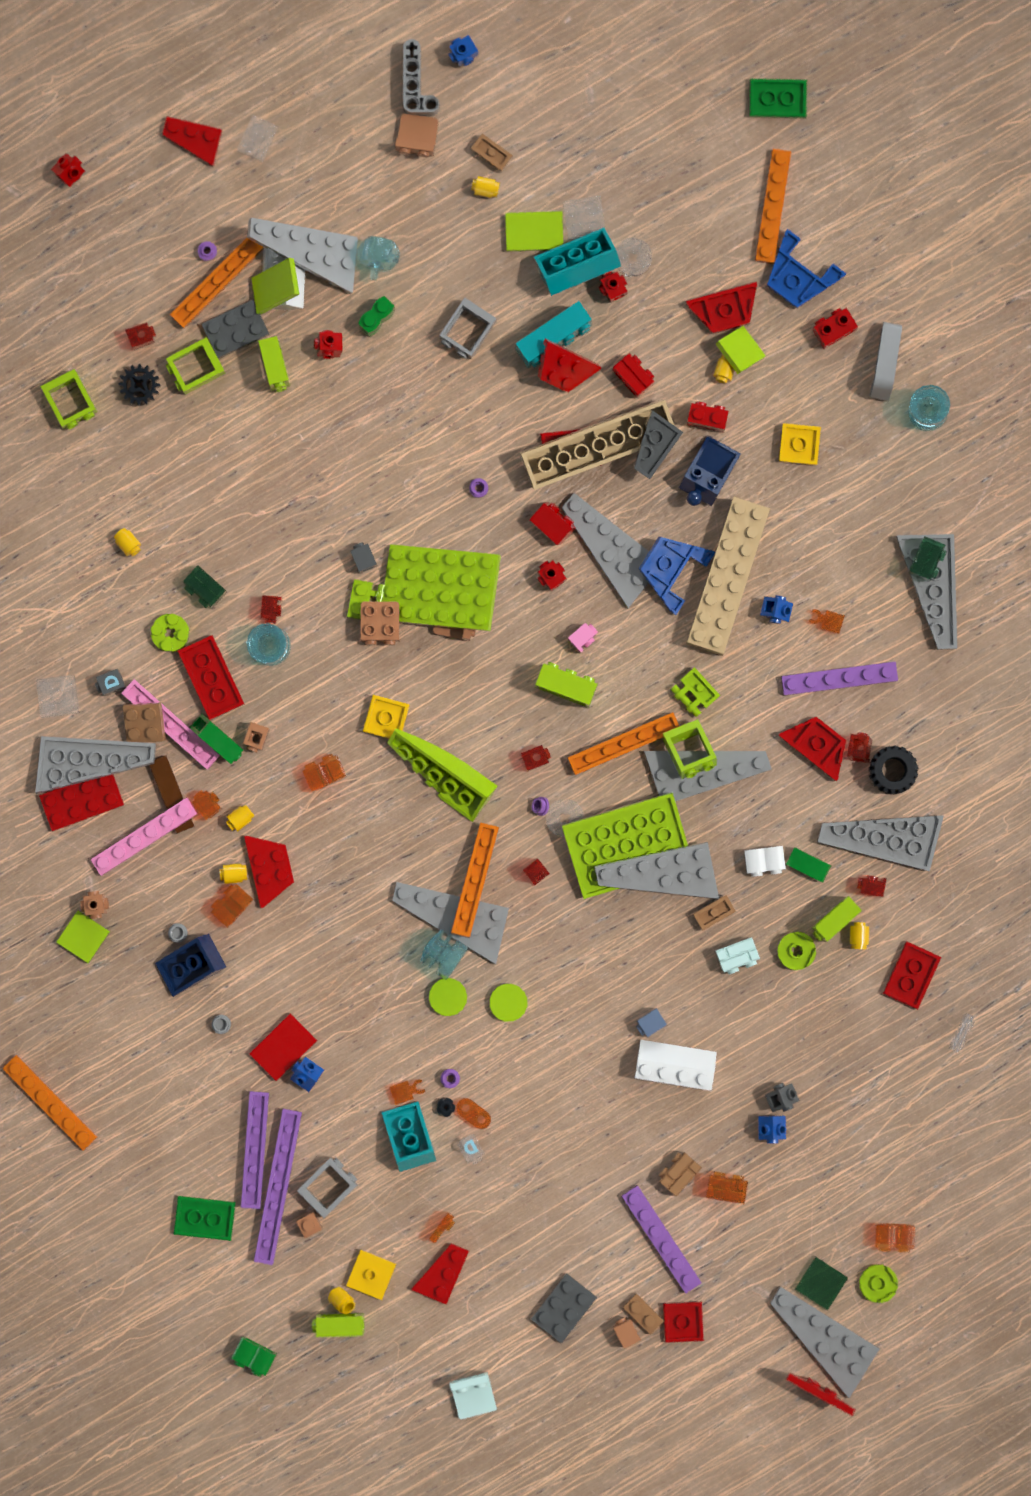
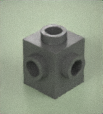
[765,1082,800,1113]

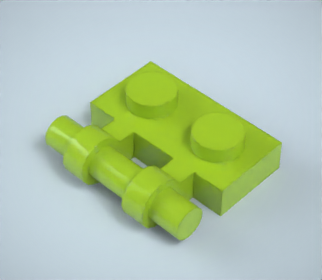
[347,579,385,620]
[670,667,720,717]

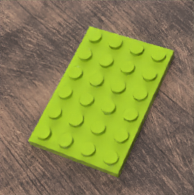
[382,544,501,632]
[562,792,688,899]

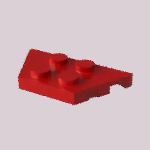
[686,282,757,334]
[537,338,602,393]
[778,716,846,781]
[244,836,294,908]
[786,1373,856,1416]

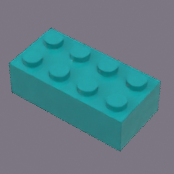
[534,228,621,296]
[516,301,592,369]

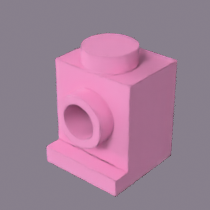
[568,623,598,654]

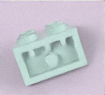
[450,1372,497,1419]

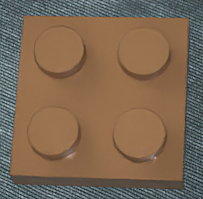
[123,702,166,743]

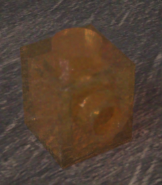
[192,790,222,821]

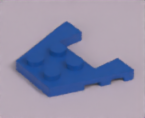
[767,229,847,308]
[639,537,715,615]

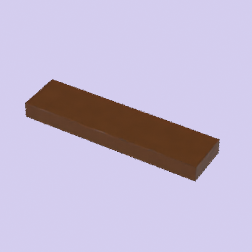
[150,756,195,834]

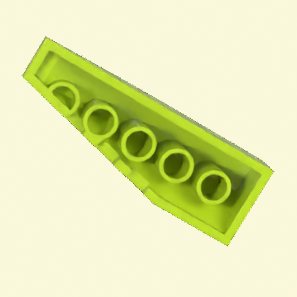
[387,729,498,822]

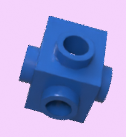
[448,35,479,67]
[760,595,793,624]
[290,1057,324,1092]
[758,1116,786,1143]

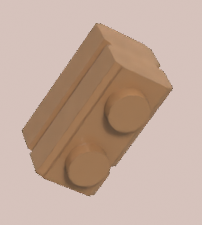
[659,1152,702,1197]

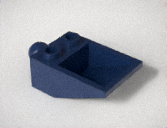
[679,436,741,506]

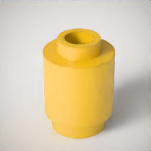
[471,176,500,198]
[713,354,735,384]
[113,528,141,557]
[225,804,255,832]
[219,863,247,884]
[850,922,869,950]
[328,1287,355,1314]

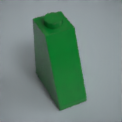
[189,713,243,764]

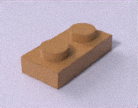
[471,133,513,172]
[693,895,736,931]
[623,1293,664,1335]

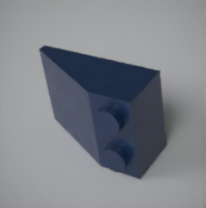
[155,934,226,997]

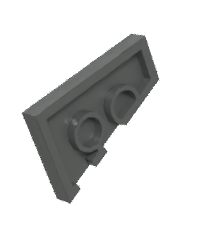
[634,410,683,479]

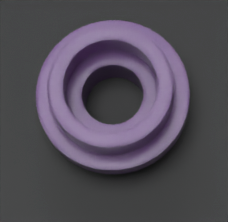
[198,241,217,261]
[469,478,488,498]
[532,797,549,816]
[441,1069,460,1088]

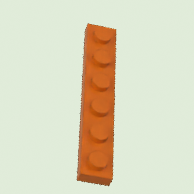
[755,149,792,264]
[170,238,264,329]
[568,712,680,775]
[451,822,499,938]
[2,1055,97,1151]

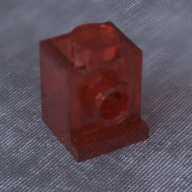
[125,322,156,350]
[261,595,283,624]
[847,732,872,763]
[521,745,551,772]
[523,858,550,885]
[857,875,887,898]

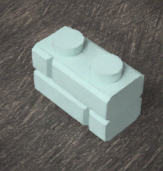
[715,937,760,975]

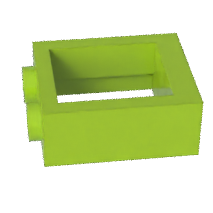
[258,336,290,392]
[165,337,226,395]
[41,369,98,430]
[663,719,717,780]
[812,896,862,942]
[312,1313,364,1337]

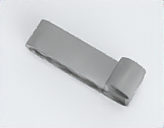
[403,39,440,117]
[870,322,902,401]

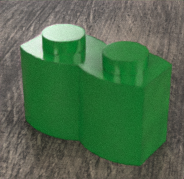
[358,296,395,337]
[231,1336,277,1377]

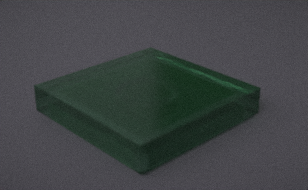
[795,1256,848,1310]

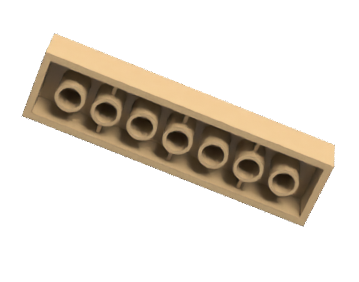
[520,399,674,490]
[687,497,770,656]

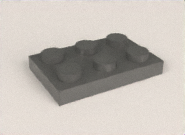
[202,300,270,359]
[531,1273,597,1344]

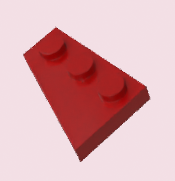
[162,116,222,167]
[411,1243,469,1305]

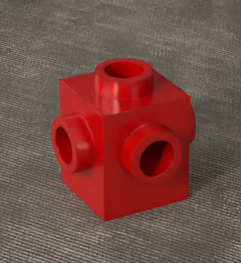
[50,153,85,187]
[598,271,628,303]
[314,330,343,359]
[537,560,567,592]

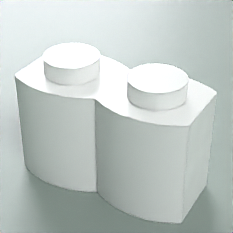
[744,846,786,877]

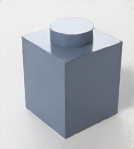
[636,1008,667,1037]

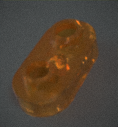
[456,1098,491,1129]

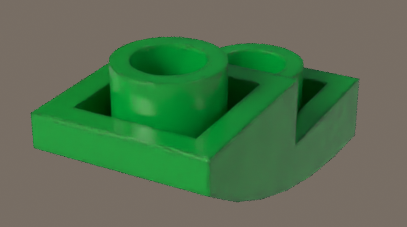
[786,847,832,882]

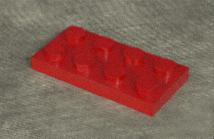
[178,635,245,721]
[39,774,125,832]

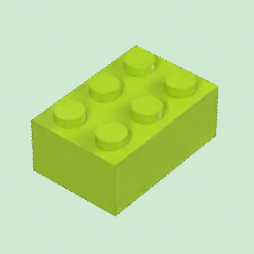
[535,662,597,708]

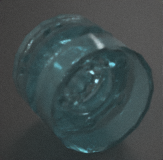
[908,385,950,431]
[247,623,291,666]
[419,929,469,980]

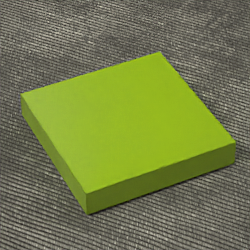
[716,326,766,374]
[57,910,110,964]

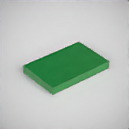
[749,78,807,119]
[174,1196,236,1241]

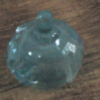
[357,236,400,281]

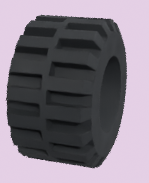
[868,745,919,795]

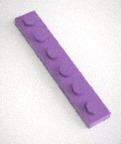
[781,662,898,696]
[241,1091,269,1209]
[622,1185,702,1293]

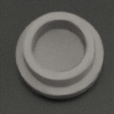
[168,923,188,943]
[212,1015,231,1034]

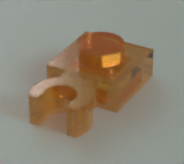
[809,609,845,634]
[390,1079,425,1105]
[429,1212,455,1244]

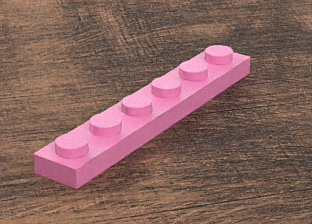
[122,679,220,770]
[91,798,198,876]

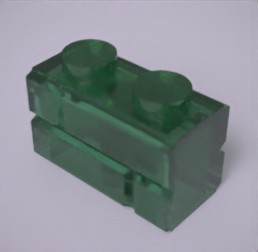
[908,536,947,582]
[183,565,227,609]

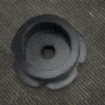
[436,1098,455,1117]

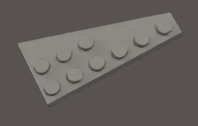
[247,218,358,294]
[562,493,649,608]
[896,534,957,650]
[35,736,156,794]
[644,751,772,802]
[817,815,944,871]
[594,842,719,899]
[392,882,509,964]
[770,1287,879,1398]

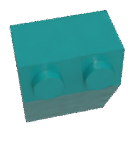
[381,1101,437,1172]

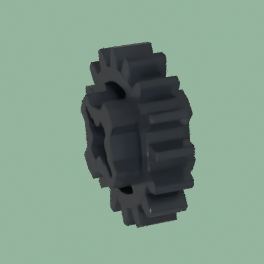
[119,364,161,406]

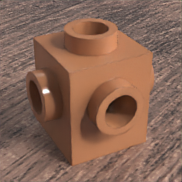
[80,891,109,919]

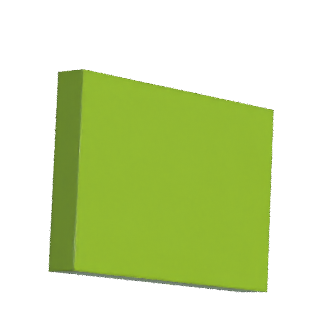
[505,211,563,252]
[251,258,299,314]

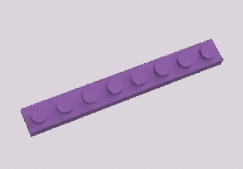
[254,1109,302,1265]

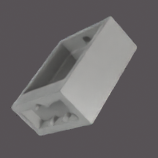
[439,298,497,359]
[297,1157,358,1218]

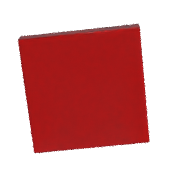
[663,1301,704,1343]

